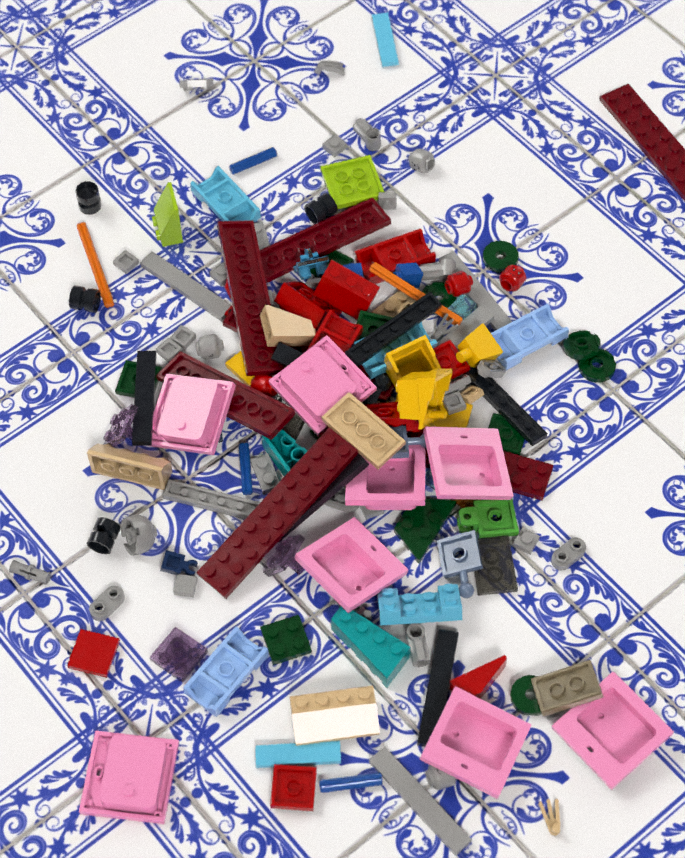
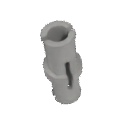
[9,560,51,585]

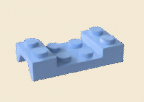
[491,304,569,370]
[183,627,269,717]

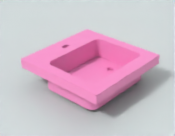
[268,335,377,437]
[152,374,236,455]
[423,427,513,500]
[345,445,426,510]
[294,517,408,613]
[552,671,674,790]
[420,686,532,799]
[79,731,179,824]

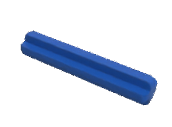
[229,147,277,175]
[238,442,253,495]
[319,773,383,793]

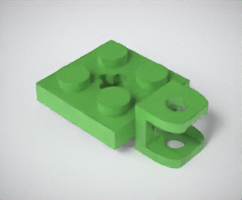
[457,499,519,539]

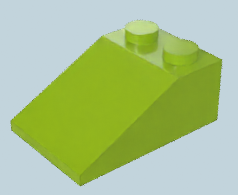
[152,182,183,247]

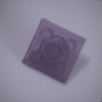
[103,404,138,447]
[263,534,305,577]
[150,627,208,683]

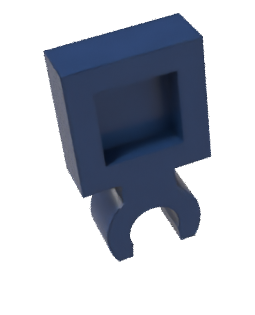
[160,550,198,576]

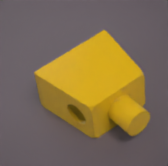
[456,323,503,367]

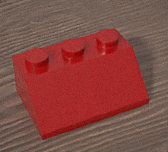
[313,260,380,320]
[274,282,342,331]

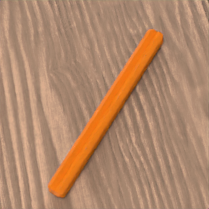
[77,222,114,308]
[369,262,463,326]

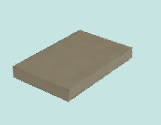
[531,659,604,717]

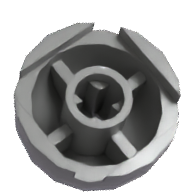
[121,515,157,556]

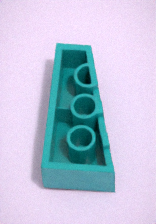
[262,430,308,476]
[331,606,411,688]

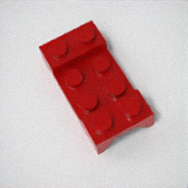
[355,228,436,284]
[307,309,363,353]
[364,402,424,432]

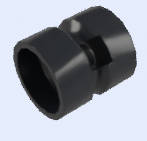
[75,181,102,215]
[304,193,338,225]
[69,285,101,313]
[87,517,121,555]

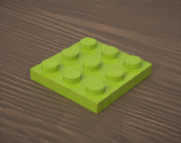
[320,155,385,209]

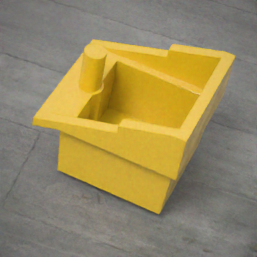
[384,335,441,388]
[396,369,452,429]

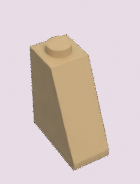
[260,305,316,347]

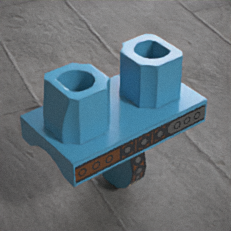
[293,248,329,280]

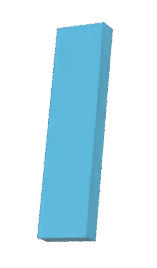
[372,13,399,67]
[255,741,341,768]

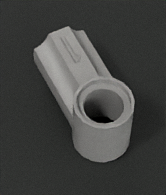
[353,118,381,151]
[419,259,456,282]
[407,623,431,667]

